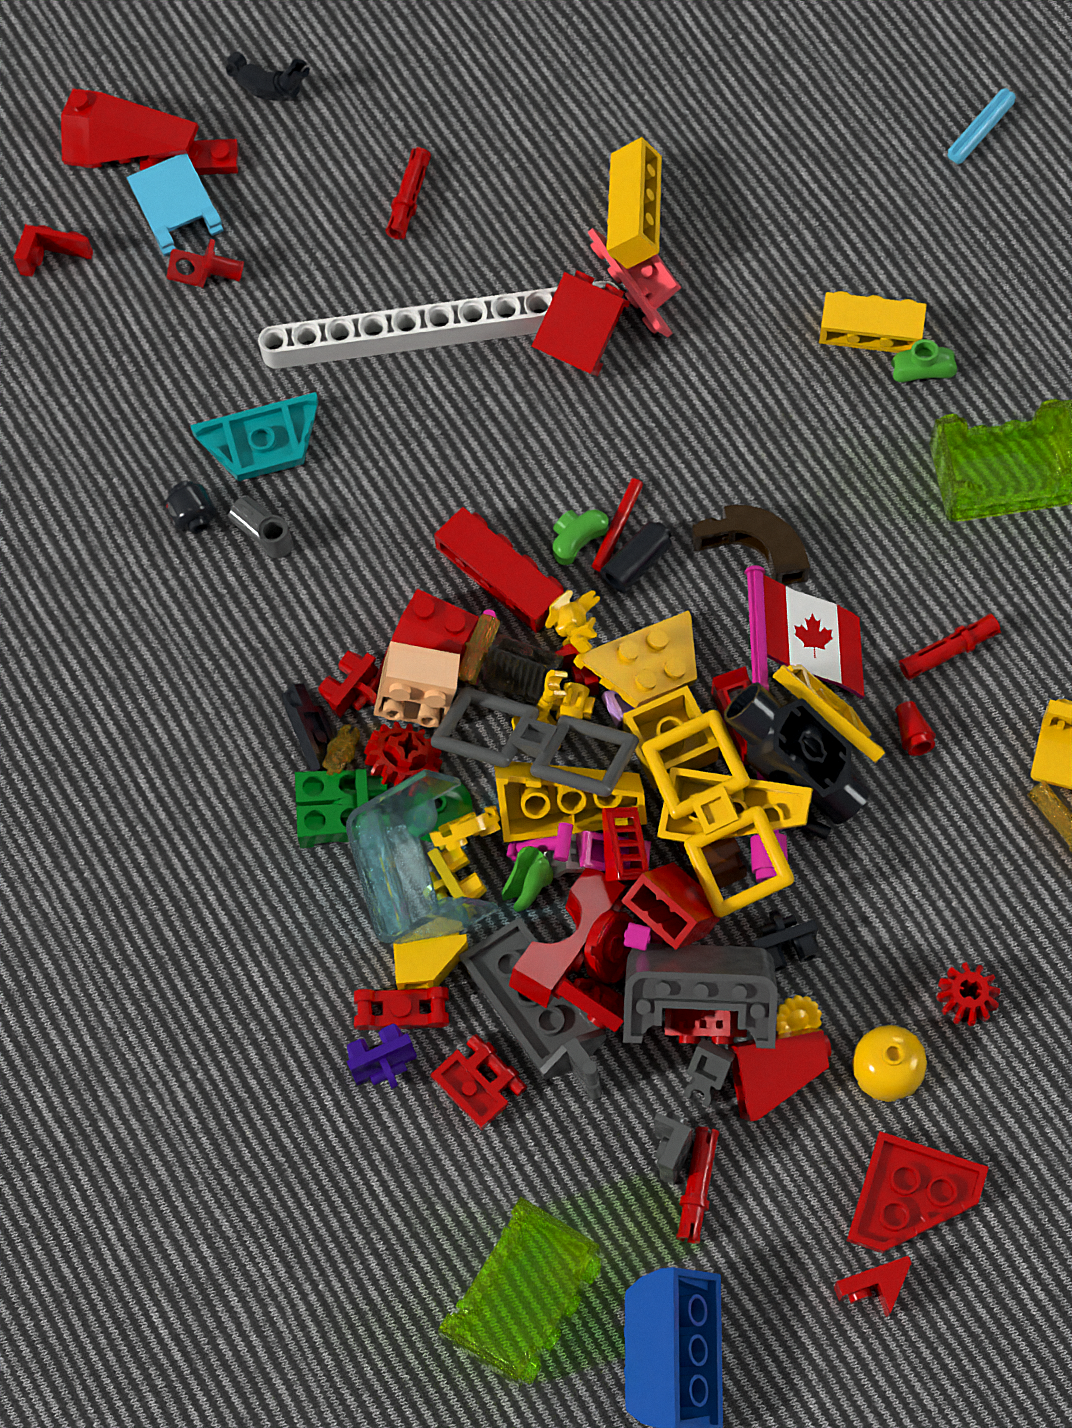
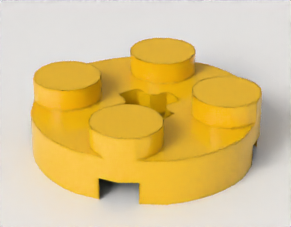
[429,805,501,851]

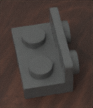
[654,1112,693,1185]

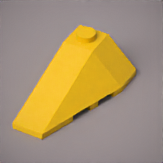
[657,767,813,842]

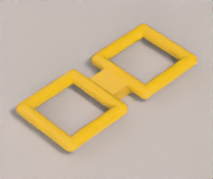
[642,710,794,917]

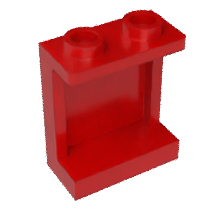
[531,270,630,376]

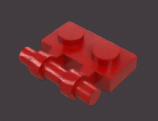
[430,1034,528,1130]

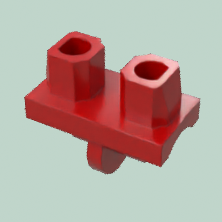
[318,650,380,718]

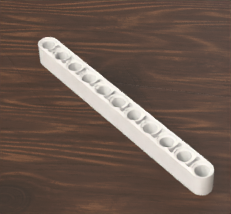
[258,281,619,368]

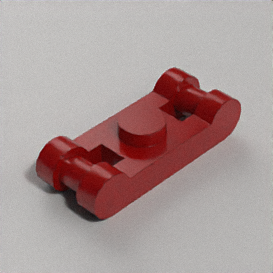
[354,987,449,1030]

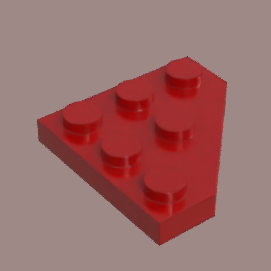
[846,1131,989,1253]

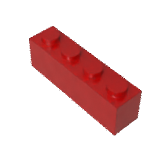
[434,507,564,633]

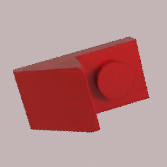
[834,1255,912,1317]

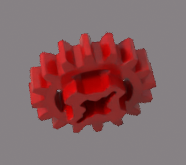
[364,722,442,792]

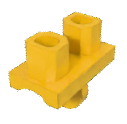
[422,847,487,914]

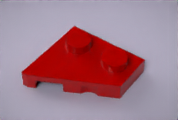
[556,977,625,1032]

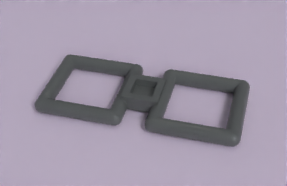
[431,688,639,797]

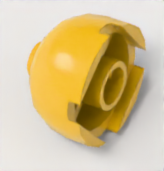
[851,1025,927,1102]

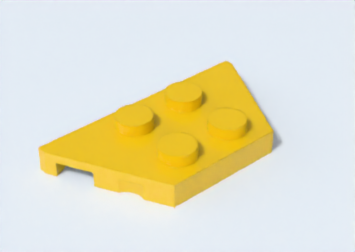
[573,611,697,708]
[773,664,885,763]

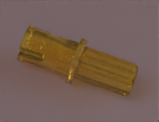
[458,614,500,685]
[322,725,361,776]

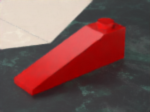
[61,88,199,168]

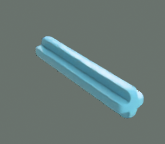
[947,88,1016,164]

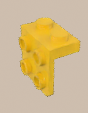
[1030,699,1072,790]

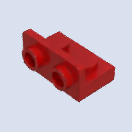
[665,1008,747,1045]

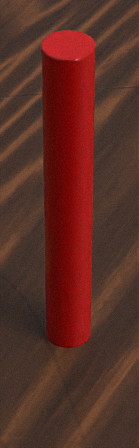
[591,478,644,572]

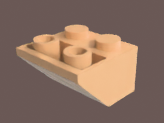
[374,641,460,727]

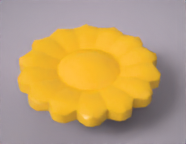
[776,995,822,1034]

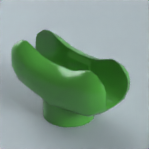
[891,339,957,383]
[553,509,609,565]
[501,846,553,912]

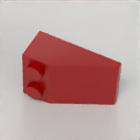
[375,589,480,694]

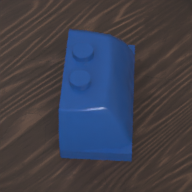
[624,1267,723,1428]

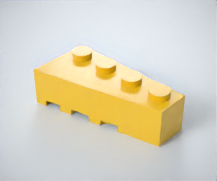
[494,761,647,843]

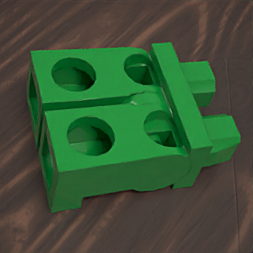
[295,769,390,848]

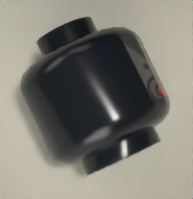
[166,481,216,534]

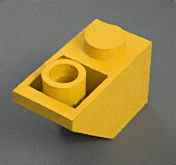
[393,931,469,990]

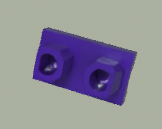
[346,1023,417,1089]

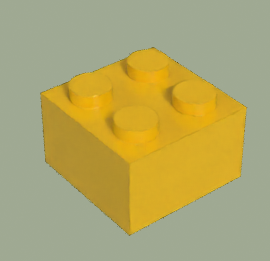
[623,686,719,789]

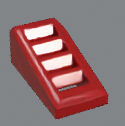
[602,807,649,881]

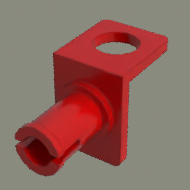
[166,238,244,288]

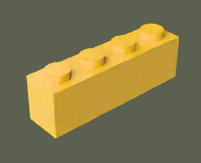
[606,137,662,269]

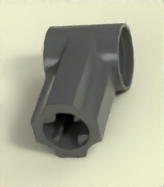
[228,495,293,558]

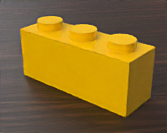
[819,291,926,353]

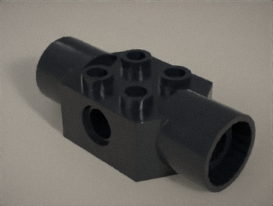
[724,682,870,825]

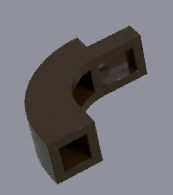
[692,505,810,586]

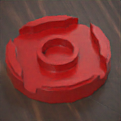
[584,910,634,984]

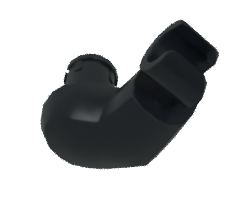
[226,51,310,101]

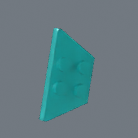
[190,392,319,481]

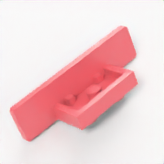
[588,228,681,338]

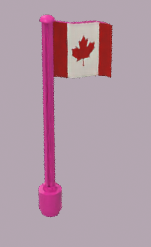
[744,565,864,883]

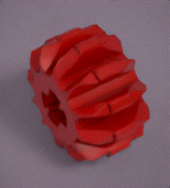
[936,962,1001,1027]

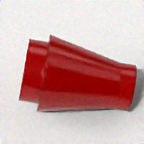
[895,701,936,756]

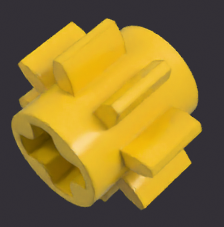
[551,682,595,720]

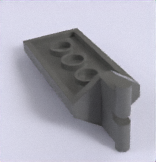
[459,917,606,1100]

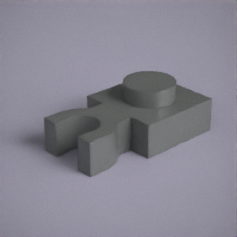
[683,1038,736,1107]

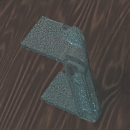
[346,769,499,944]

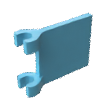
[127,154,224,257]

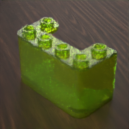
[929,399,1072,522]
[438,1196,603,1388]

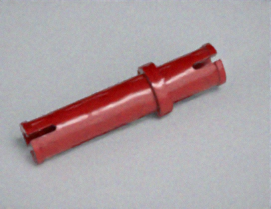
[385,147,431,240]
[898,613,1001,681]
[676,1127,720,1244]

